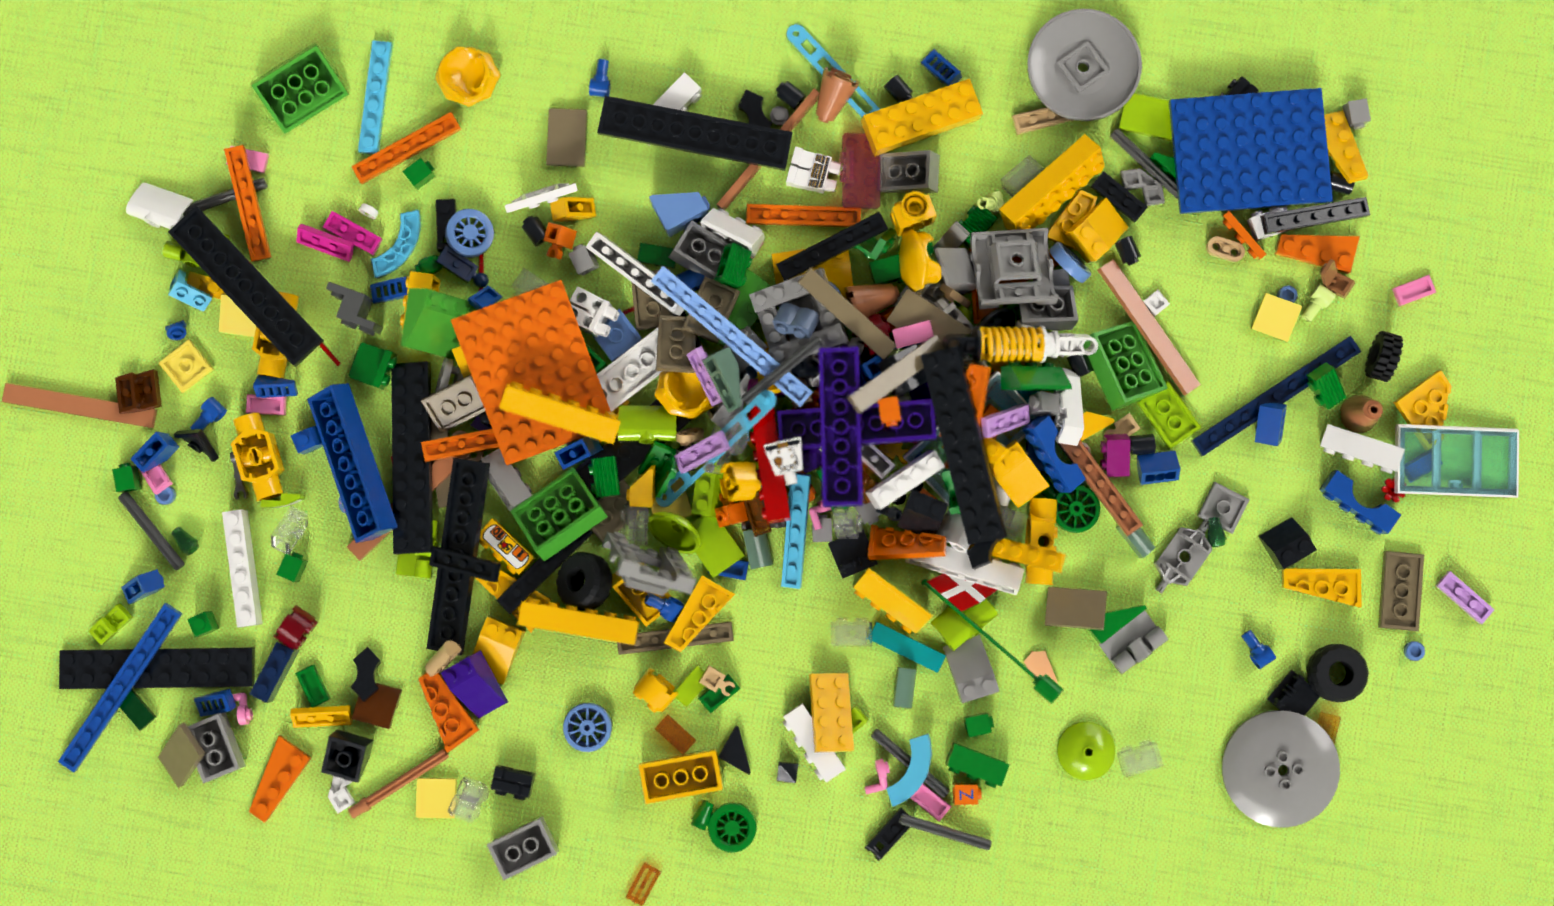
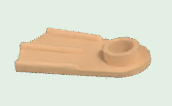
[1024,651,1058,684]

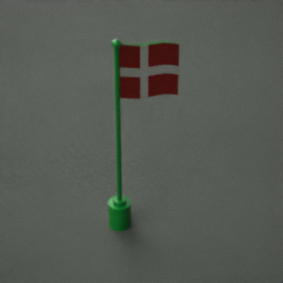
[921,574,1064,704]

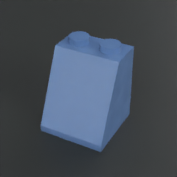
[649,192,710,238]

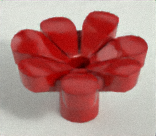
[1381,477,1406,502]

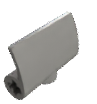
[1099,611,1168,674]

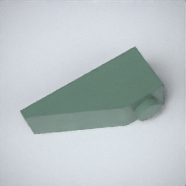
[702,347,741,413]

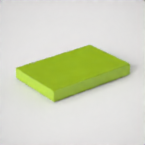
[1118,93,1172,141]
[1136,381,1202,450]
[691,516,745,578]

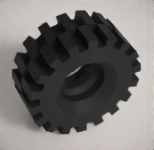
[1365,331,1403,382]

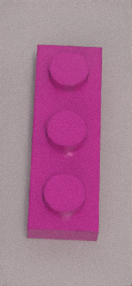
[323,211,383,256]
[296,223,354,262]

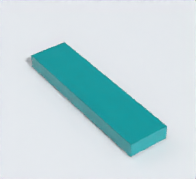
[868,622,946,673]

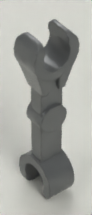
[230,452,249,500]

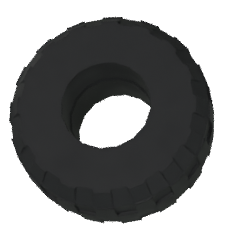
[556,552,612,611]
[1306,644,1369,702]

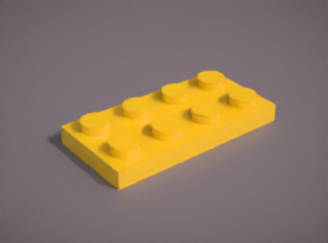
[809,673,854,753]

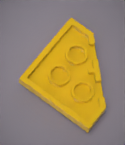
[1393,370,1451,450]

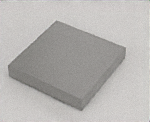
[1197,482,1250,534]

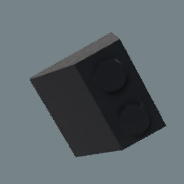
[877,344,927,397]
[897,490,949,534]
[1258,517,1317,570]
[321,729,374,783]

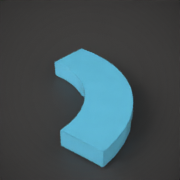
[371,210,421,278]
[886,733,932,807]

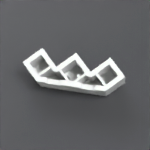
[1053,366,1084,446]

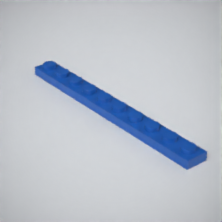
[58,603,183,772]

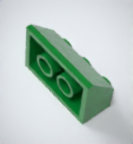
[1001,362,1072,391]

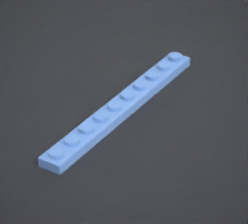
[651,266,813,407]

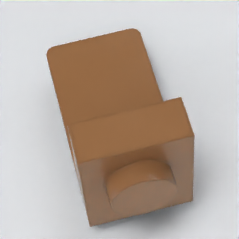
[1320,259,1355,299]

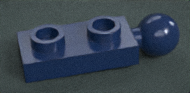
[435,245,489,288]

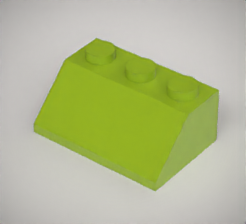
[691,459,733,518]

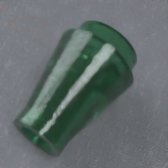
[1207,517,1227,547]
[171,527,199,555]

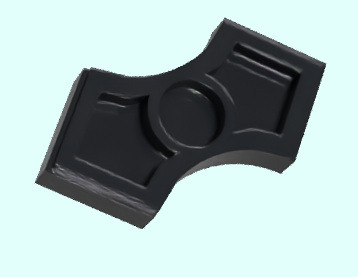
[738,89,772,128]
[967,538,1004,570]
[351,647,381,702]

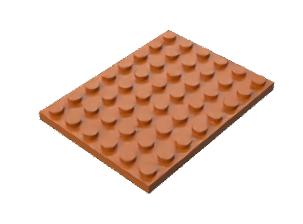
[451,280,611,466]

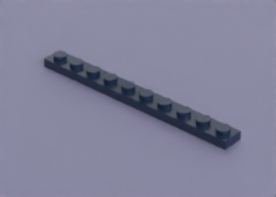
[1191,336,1361,457]

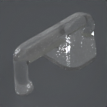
[703,414,749,474]

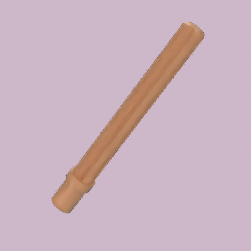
[348,749,449,819]

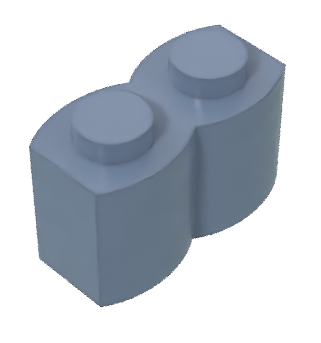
[773,303,820,339]

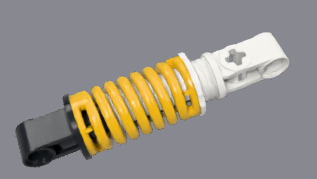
[942,326,1098,363]

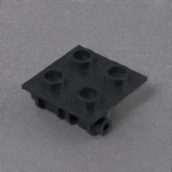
[828,529,878,579]
[1267,670,1320,716]

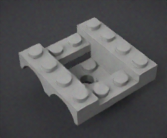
[970,228,1059,309]
[749,268,849,364]
[602,532,696,596]

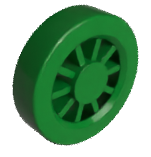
[1053,485,1100,533]
[708,802,757,853]

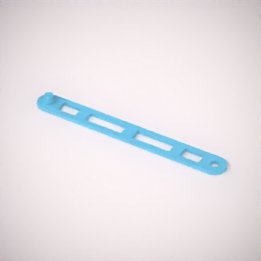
[787,24,880,117]
[656,390,776,507]

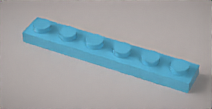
[358,40,393,154]
[781,473,811,589]

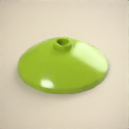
[648,511,701,554]
[1057,722,1116,780]

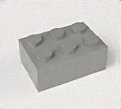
[188,713,246,783]
[487,816,559,881]

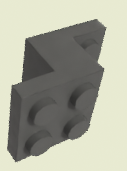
[326,282,383,336]

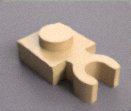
[939,283,972,309]
[1104,413,1141,436]
[699,665,735,697]

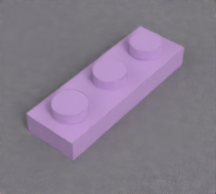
[686,346,722,407]
[981,403,1030,438]
[674,431,730,474]
[1435,571,1495,624]

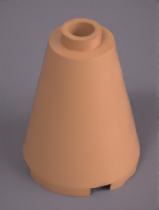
[816,67,860,123]
[845,283,900,318]
[1340,395,1383,433]

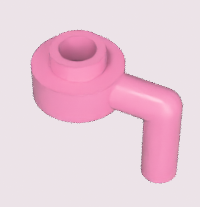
[809,500,832,530]
[232,693,253,725]
[864,759,890,794]

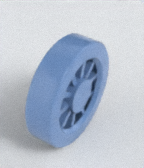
[445,209,494,258]
[1049,242,1091,283]
[563,703,612,752]

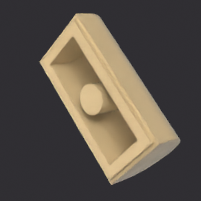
[425,641,462,677]

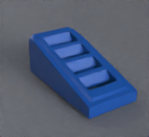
[921,49,962,87]
[370,276,408,304]
[253,375,298,398]
[194,689,236,717]

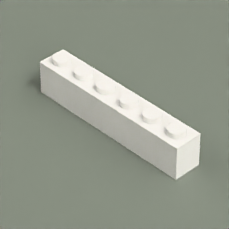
[586,231,684,316]
[222,509,263,627]
[905,546,1025,595]

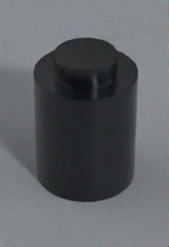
[884,75,913,103]
[776,81,806,110]
[1330,171,1355,195]
[522,216,546,246]
[1115,235,1141,266]
[1067,355,1094,377]
[791,359,819,379]
[1129,434,1156,455]

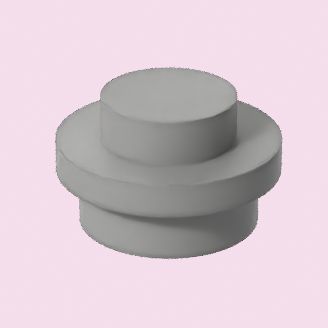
[770,106,789,126]

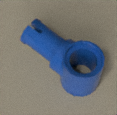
[589,59,610,97]
[190,397,227,430]
[644,592,684,623]
[1241,630,1276,669]

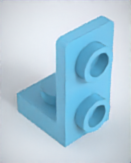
[168,269,212,311]

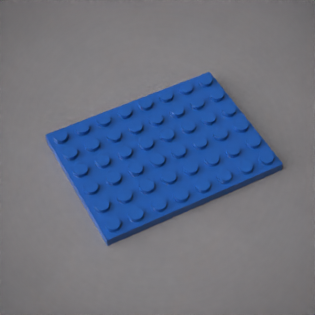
[1169,88,1333,214]

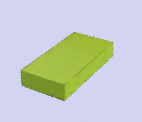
[675,665,705,707]

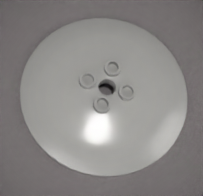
[1027,9,1142,121]
[1222,710,1340,827]

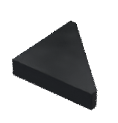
[173,429,219,462]
[718,725,751,775]

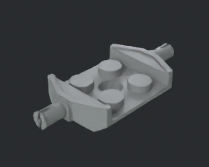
[1154,520,1212,594]

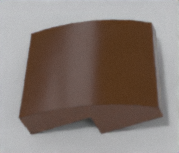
[115,369,162,414]
[352,683,402,729]

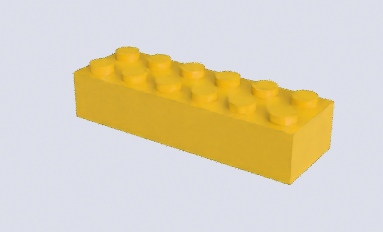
[861,78,983,156]
[999,134,1105,230]
[499,381,621,444]
[518,598,640,645]

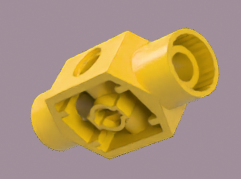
[890,191,937,236]
[252,292,299,379]
[231,413,285,501]
[1025,498,1058,585]

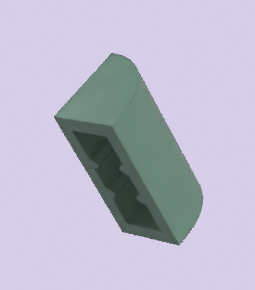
[1116,526,1155,558]
[743,528,773,570]
[893,667,917,708]

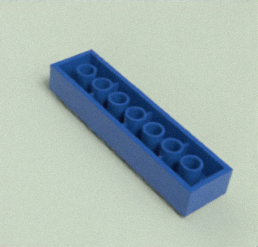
[307,383,398,543]

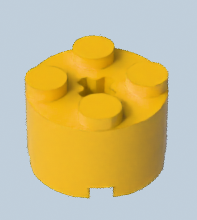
[720,461,761,502]
[633,668,679,713]

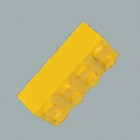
[639,749,723,804]

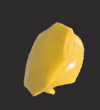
[435,47,500,106]
[899,229,941,292]
[654,371,714,419]

